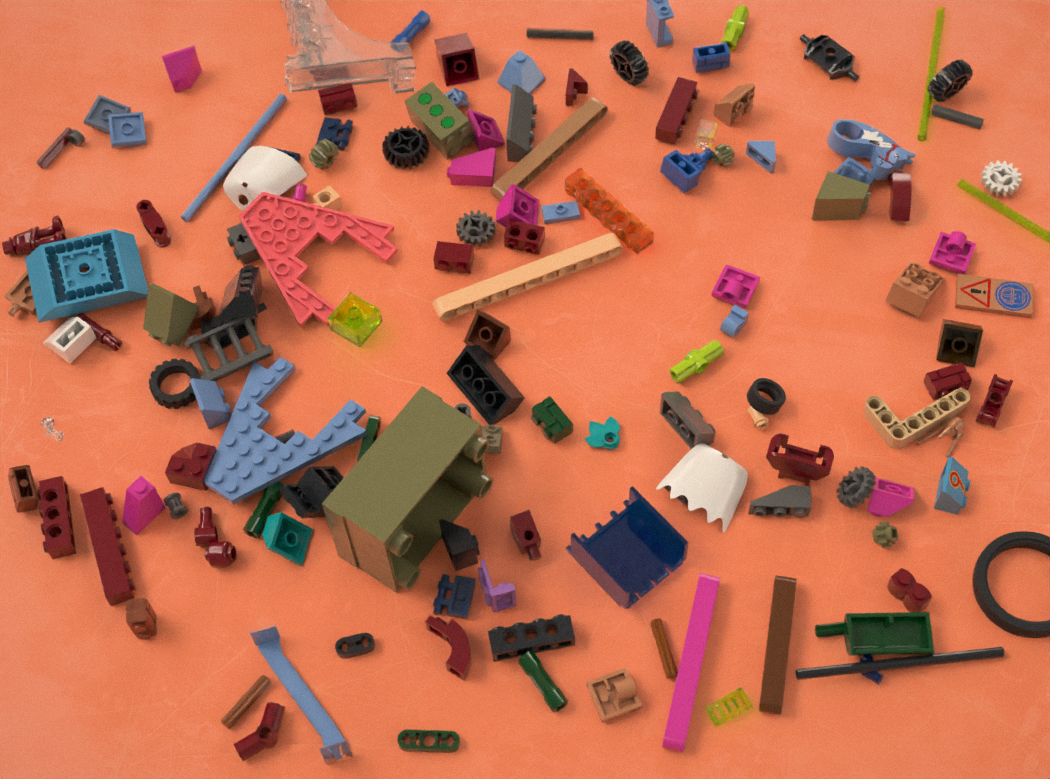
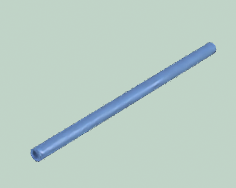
[181,94,287,222]

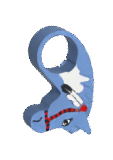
[827,119,916,180]

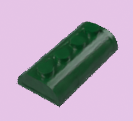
[844,612,935,656]

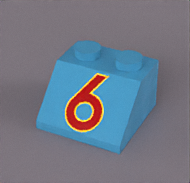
[934,456,971,515]

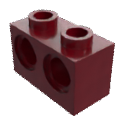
[504,219,545,255]

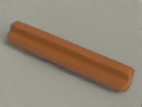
[651,618,677,679]
[221,675,271,728]

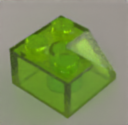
[328,292,383,347]

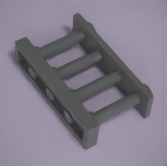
[184,316,273,382]

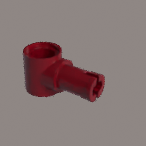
[194,507,218,546]

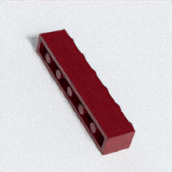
[80,487,136,606]

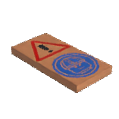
[955,273,1034,318]

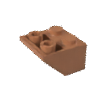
[714,83,755,127]

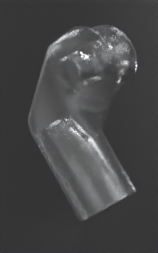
[41,417,64,442]

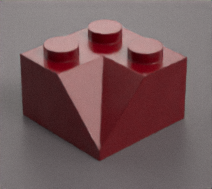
[165,443,217,491]

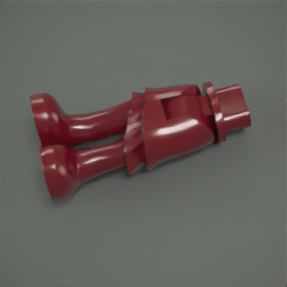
[2,215,67,255]

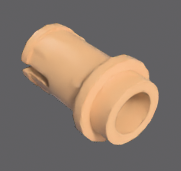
[748,406,769,430]

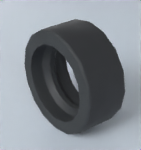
[746,378,786,415]

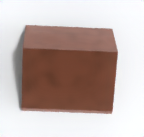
[464,309,511,360]

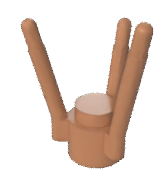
[916,417,965,457]

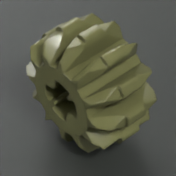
[309,139,339,170]

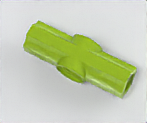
[721,5,750,51]
[669,340,724,383]

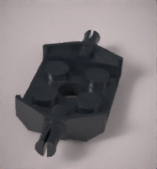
[799,34,860,82]
[199,302,267,349]

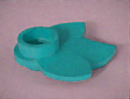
[585,416,620,450]

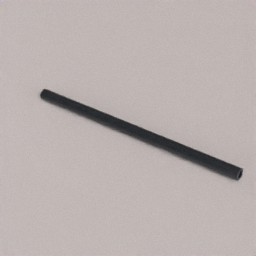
[796,647,1004,680]

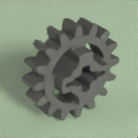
[456,210,495,247]
[836,466,877,508]

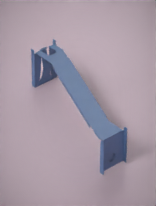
[249,623,352,765]

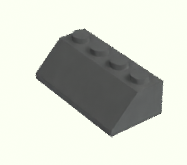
[506,84,537,162]

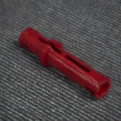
[76,313,122,351]

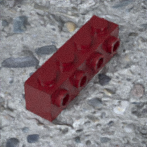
[655,77,699,144]

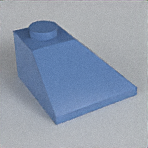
[497,50,545,94]

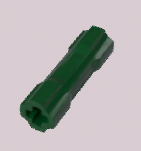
[243,481,285,538]
[518,650,568,713]

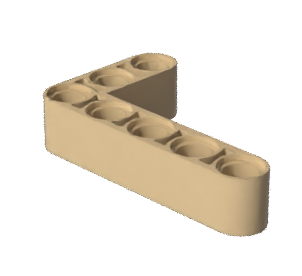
[863,388,970,449]

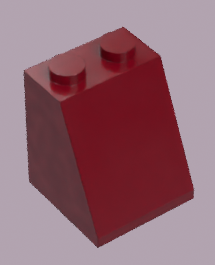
[434,32,479,86]

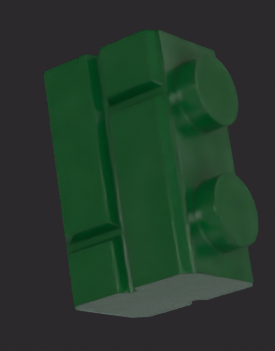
[531,396,573,444]

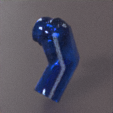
[859,655,884,684]

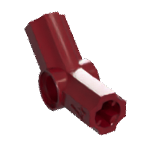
[233,702,285,761]

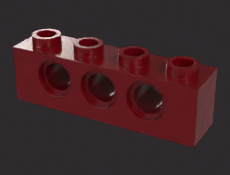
[37,476,76,559]

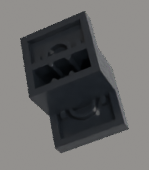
[279,466,344,518]

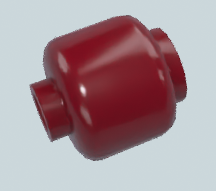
[205,541,237,568]

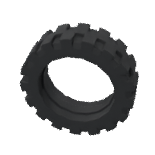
[149,358,201,409]

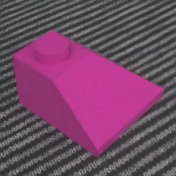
[162,46,202,93]
[496,184,539,228]
[867,478,914,517]

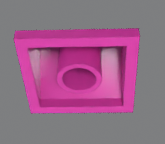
[467,109,505,151]

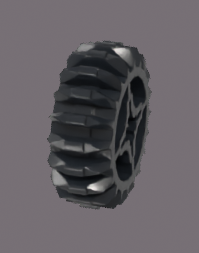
[609,40,649,86]
[928,59,973,102]
[382,125,429,170]

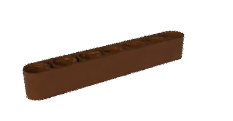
[759,575,797,715]

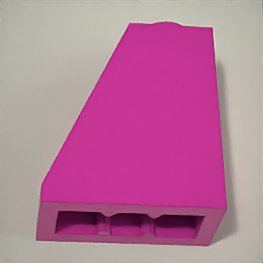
[447,148,496,187]
[122,476,166,535]

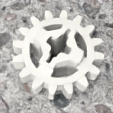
[981,160,1022,196]

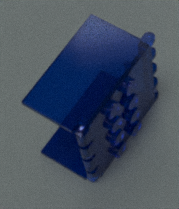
[566,486,689,609]

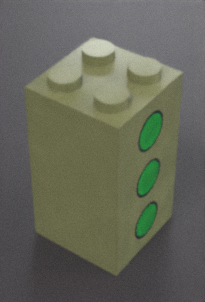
[404,82,475,160]

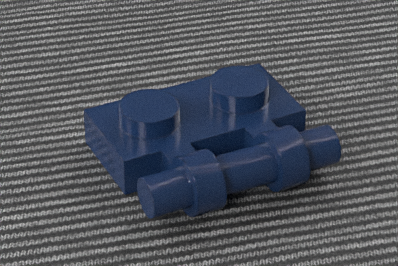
[316,117,353,151]
[433,574,476,619]

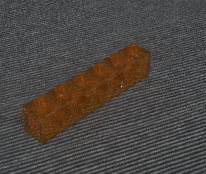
[564,167,654,255]

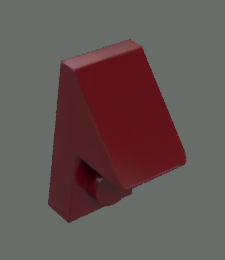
[565,68,588,106]

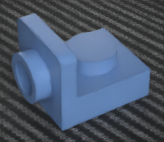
[445,88,469,108]

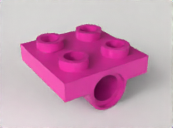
[928,231,976,274]
[711,264,760,309]

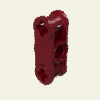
[136,200,171,248]
[975,373,1013,428]

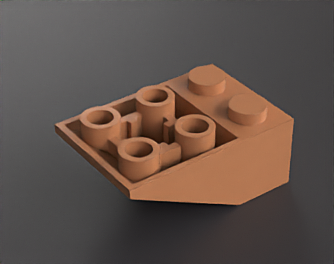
[885,262,945,317]

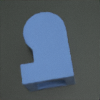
[720,304,749,338]

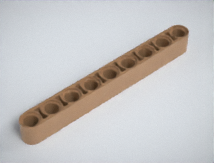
[490,97,608,201]

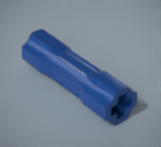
[389,10,431,54]

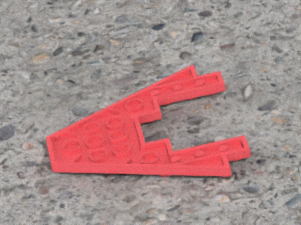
[239,192,398,327]

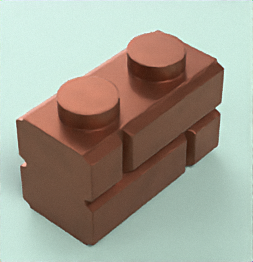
[8,465,39,513]
[126,598,157,640]

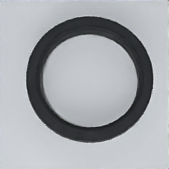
[972,531,1050,638]

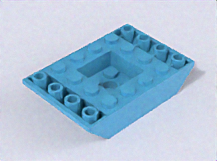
[25,229,148,323]

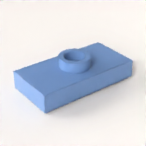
[542,201,580,224]

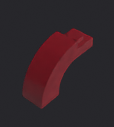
[888,171,912,221]
[425,615,471,681]

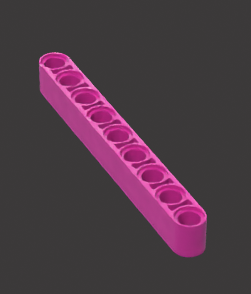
[662,573,720,752]

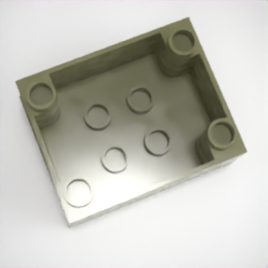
[322,386,493,593]

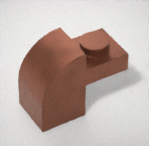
[190,285,216,331]

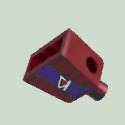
[509,510,542,561]

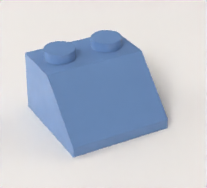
[190,378,232,429]

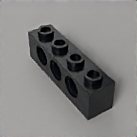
[488,614,575,662]

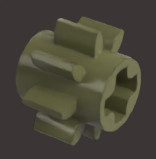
[712,144,735,166]
[872,522,898,548]

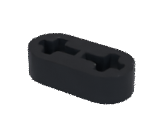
[335,633,375,659]

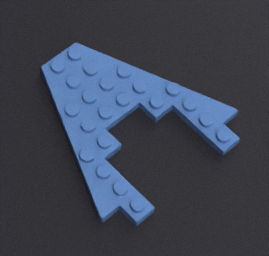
[204,357,367,504]

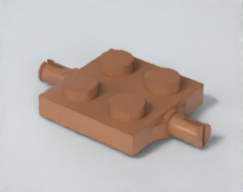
[4,271,36,317]

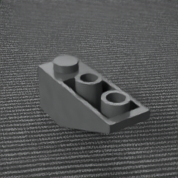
[748,485,811,518]

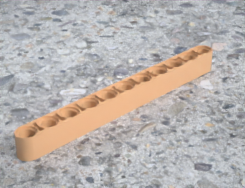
[433,233,623,321]

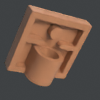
[586,667,642,723]

